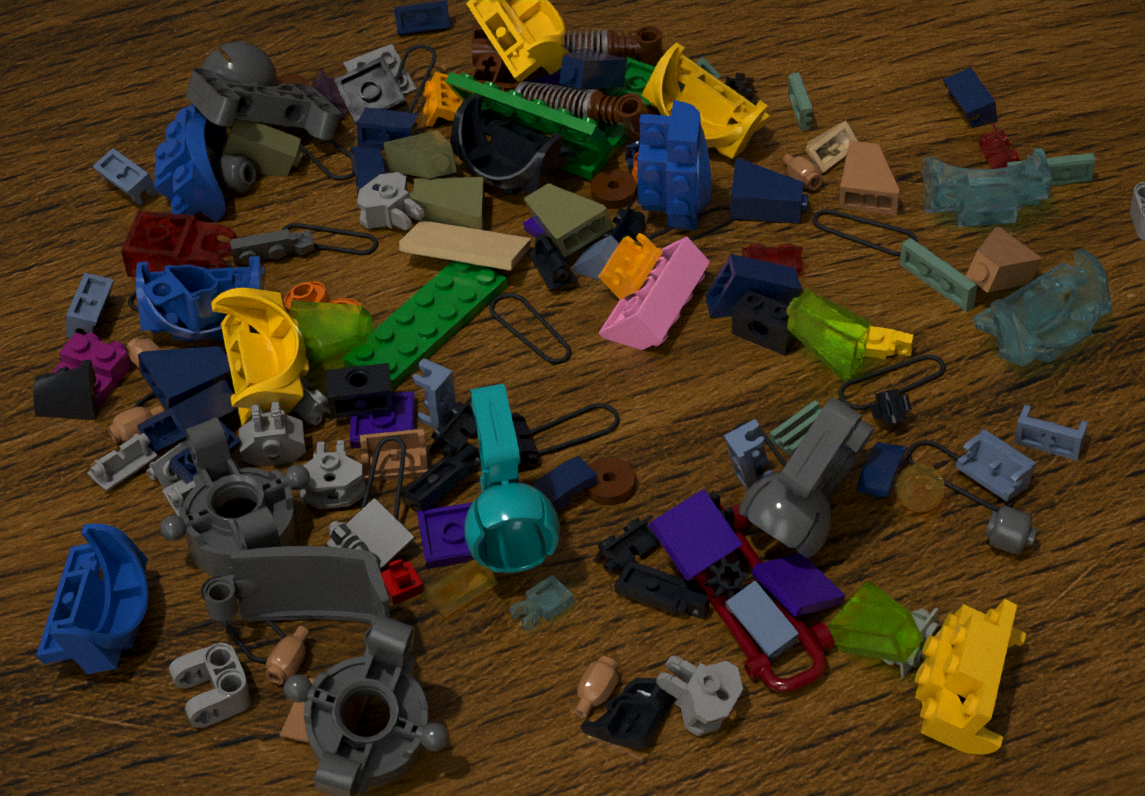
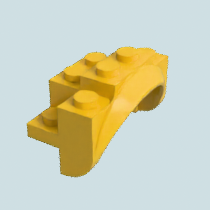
[466,0,569,82]
[642,42,770,159]
[211,288,309,426]
[915,599,1026,755]

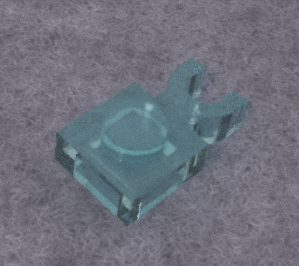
[510,575,574,631]

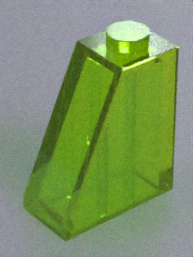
[786,289,872,382]
[289,300,373,364]
[828,581,924,663]

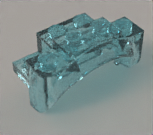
[921,148,1052,227]
[973,248,1113,366]

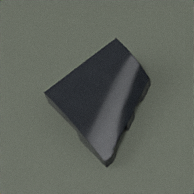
[33,360,99,420]
[580,678,675,749]

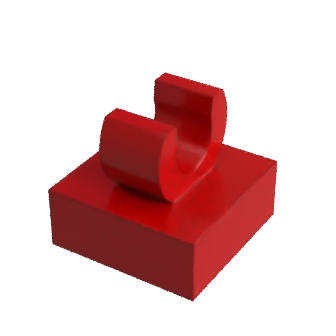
[380,559,424,605]

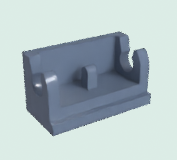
[92,148,159,205]
[66,273,114,338]
[413,358,456,429]
[1014,404,1088,460]
[724,419,773,491]
[955,429,1036,501]
[725,581,799,661]

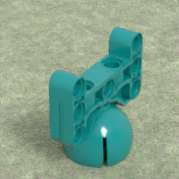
[464,383,560,573]

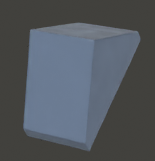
[573,235,619,281]

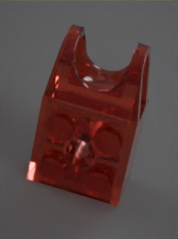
[121,211,238,277]

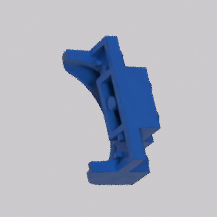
[637,100,711,230]
[154,104,227,226]
[136,256,266,342]
[36,523,148,674]

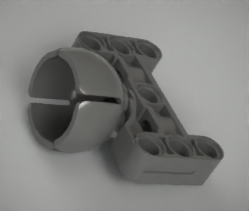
[186,41,341,140]
[739,397,875,559]

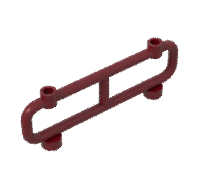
[668,503,835,693]

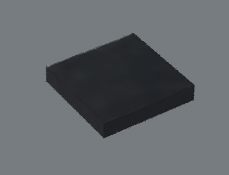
[333,56,407,126]

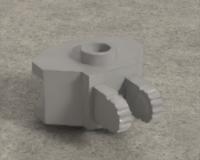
[357,172,425,231]
[239,402,306,467]
[300,440,366,509]
[656,655,743,736]

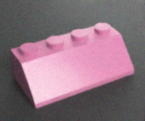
[598,237,710,350]

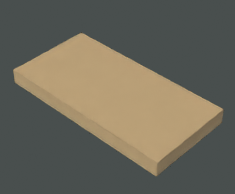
[399,220,531,270]

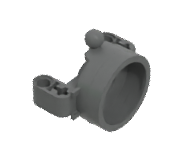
[160,417,310,577]
[283,615,449,796]

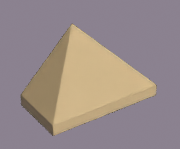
[806,121,858,174]

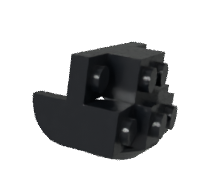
[450,93,577,195]

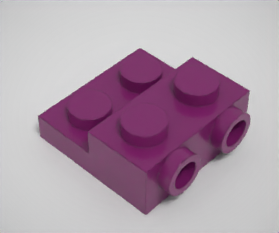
[52,332,131,407]

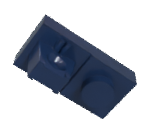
[393,0,450,34]

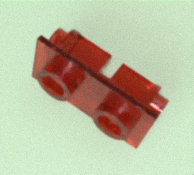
[978,122,1020,179]
[742,244,803,273]

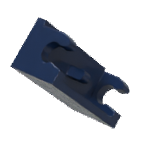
[943,67,998,128]
[357,107,420,150]

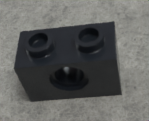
[732,289,802,356]
[326,363,394,419]

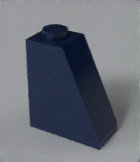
[559,49,627,89]
[730,159,808,223]
[705,254,801,318]
[138,346,234,410]
[137,379,238,452]

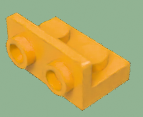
[423,71,462,127]

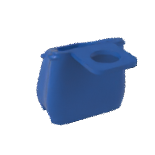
[143,265,225,333]

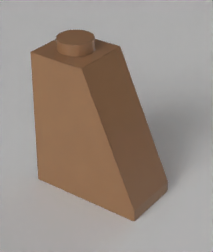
[839,141,900,215]
[966,227,1043,293]

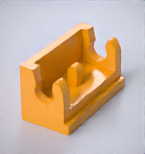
[598,233,663,299]

